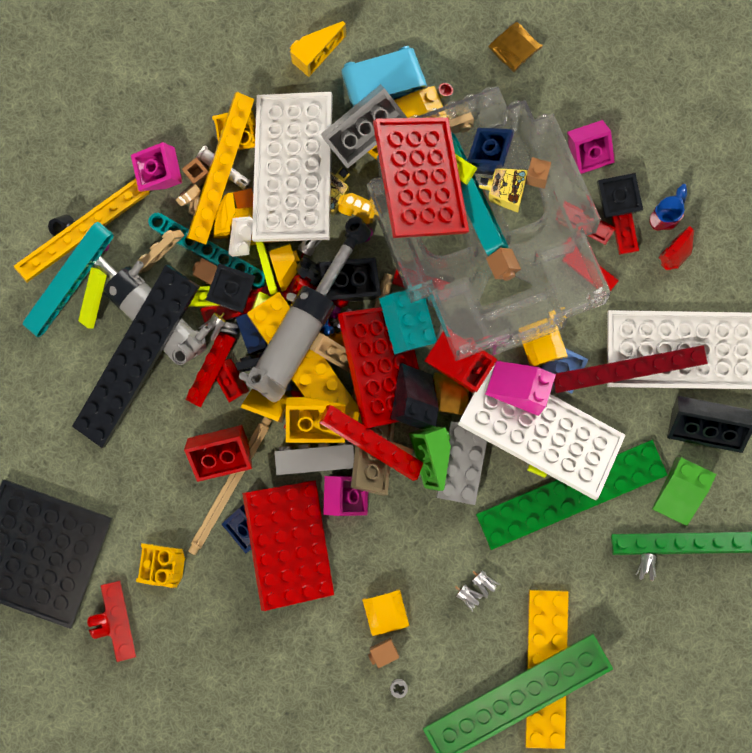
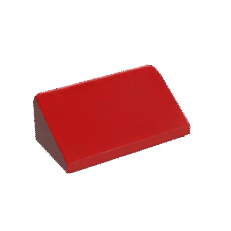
[216,359,249,403]

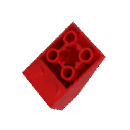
[424,329,497,392]

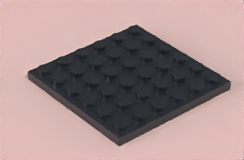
[0,479,113,629]

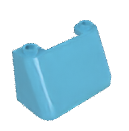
[341,46,427,108]

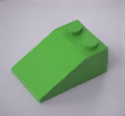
[409,427,451,491]
[652,457,717,526]

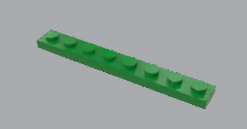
[611,532,752,555]

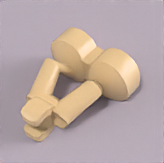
[175,184,216,223]

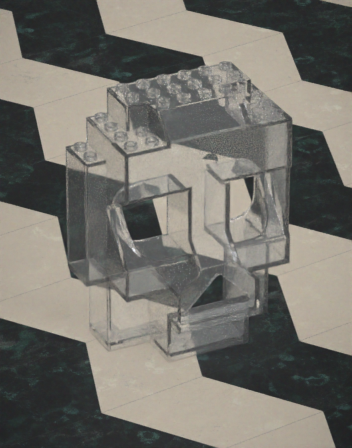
[366,86,611,361]

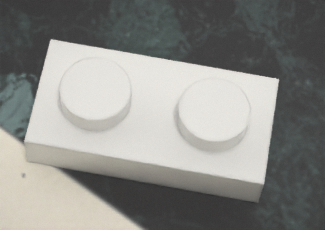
[229,216,253,257]

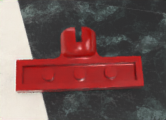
[87,581,136,662]

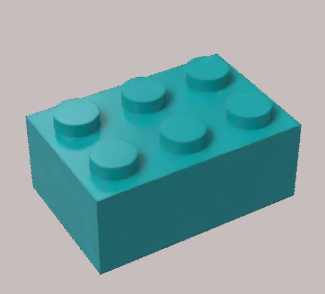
[379,287,437,354]

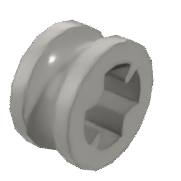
[221,322,239,335]
[390,679,408,698]

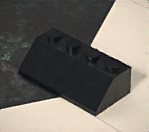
[667,396,752,453]

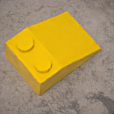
[290,21,346,77]
[394,86,447,118]
[241,389,287,423]
[286,397,345,443]

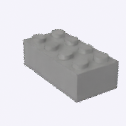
[321,84,407,169]
[436,421,487,505]
[274,441,354,475]

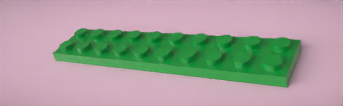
[476,440,668,550]
[423,633,613,753]

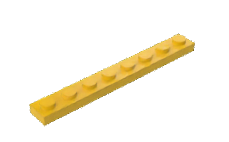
[187,92,254,245]
[14,178,150,283]

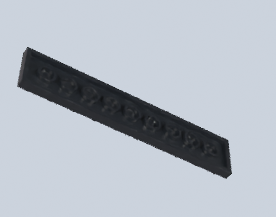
[72,265,200,448]

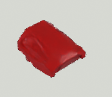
[658,226,694,270]

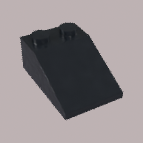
[319,257,381,301]
[391,363,439,430]

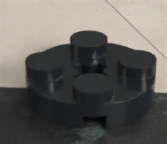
[296,257,321,287]

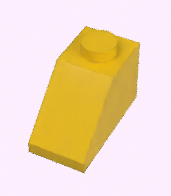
[268,244,300,291]

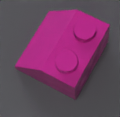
[567,120,615,174]
[131,142,183,191]
[324,476,368,516]

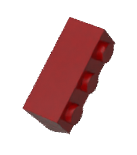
[184,425,252,482]

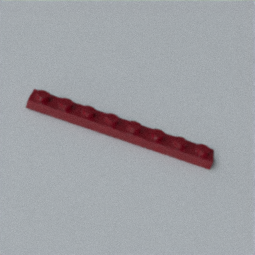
[553,345,708,393]

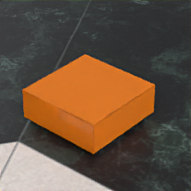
[233,188,253,209]

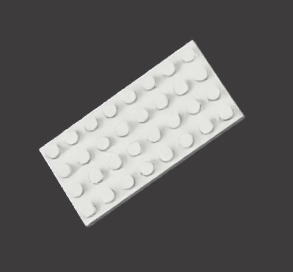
[252,92,333,242]
[607,310,752,389]
[458,364,625,500]

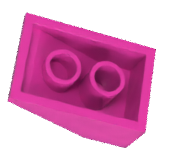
[485,361,556,416]

